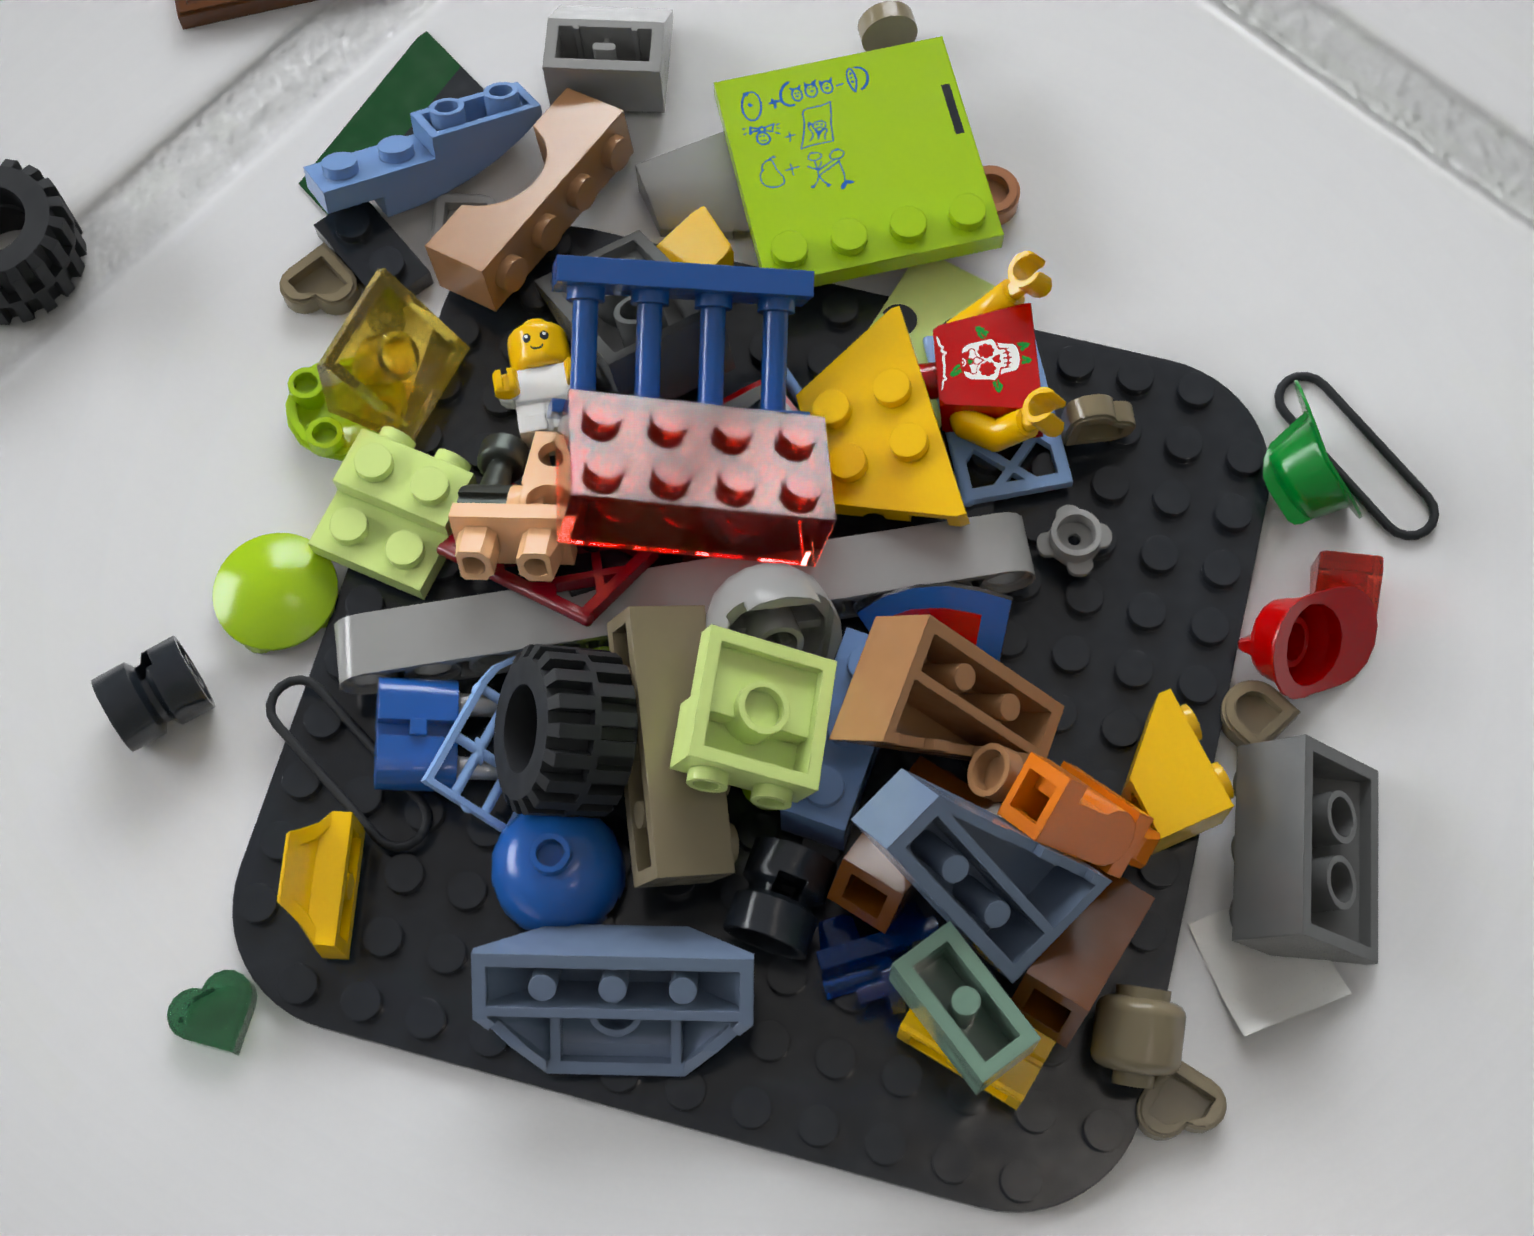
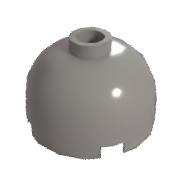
[706,562,842,660]

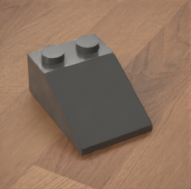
[534,230,736,404]

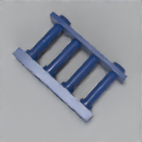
[547,254,814,441]

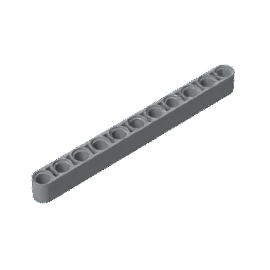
[334,512,1036,695]

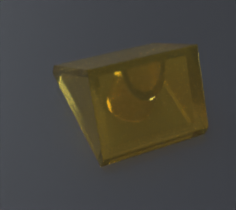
[317,268,470,441]

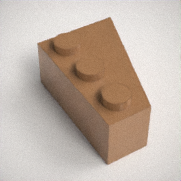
[829,614,1065,764]

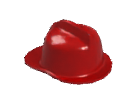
[1238,586,1378,700]

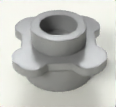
[1036,505,1112,577]

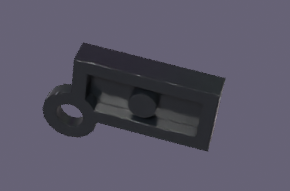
[314,202,434,338]

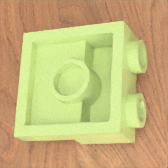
[308,426,477,600]
[669,624,837,810]

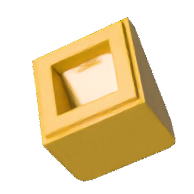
[656,206,734,266]

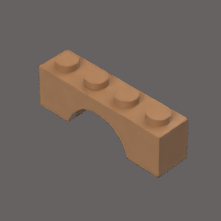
[425,88,634,311]

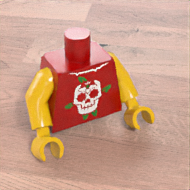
[919,251,1066,452]

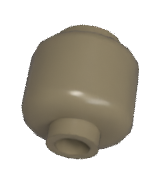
[1090,983,1186,1089]

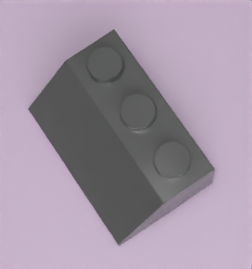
[1229,734,1378,965]

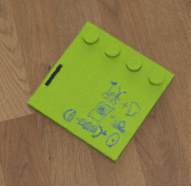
[714,36,1004,287]

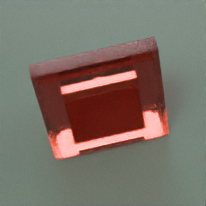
[1310,550,1384,617]

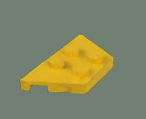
[796,306,970,527]

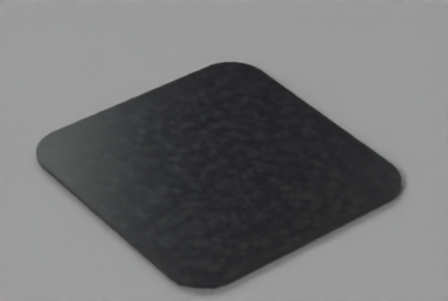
[232,226,1269,1213]

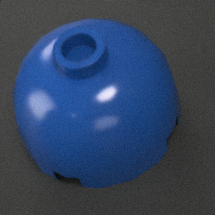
[491,814,625,931]

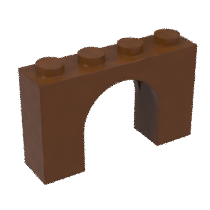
[827,755,1155,1048]

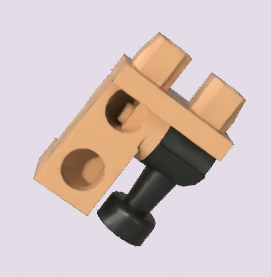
[448,431,598,582]

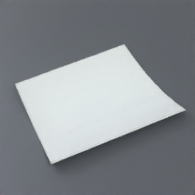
[1188,907,1352,1037]

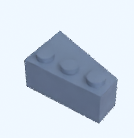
[851,768,1112,984]

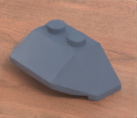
[471,924,754,1077]

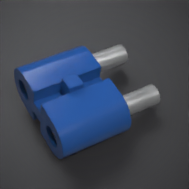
[374,677,498,792]

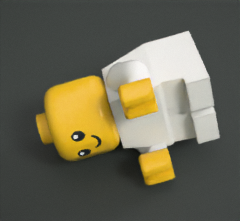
[492,318,578,456]

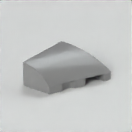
[635,131,750,239]

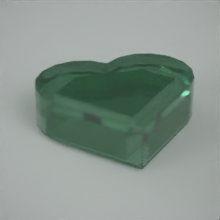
[167,970,258,1056]

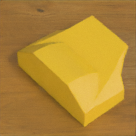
[277,811,365,960]

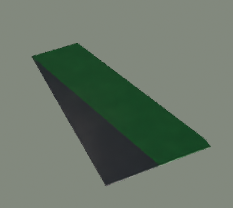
[298,31,484,215]

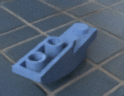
[303,82,542,217]

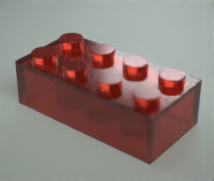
[555,389,836,567]

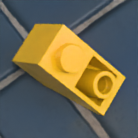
[1121,688,1234,855]

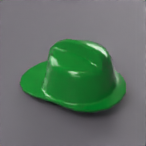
[1263,380,1362,525]

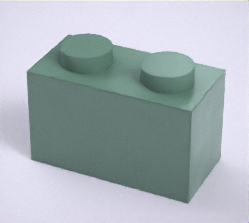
[889,921,1041,1095]

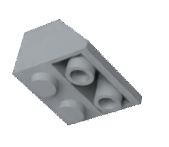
[542,5,673,113]

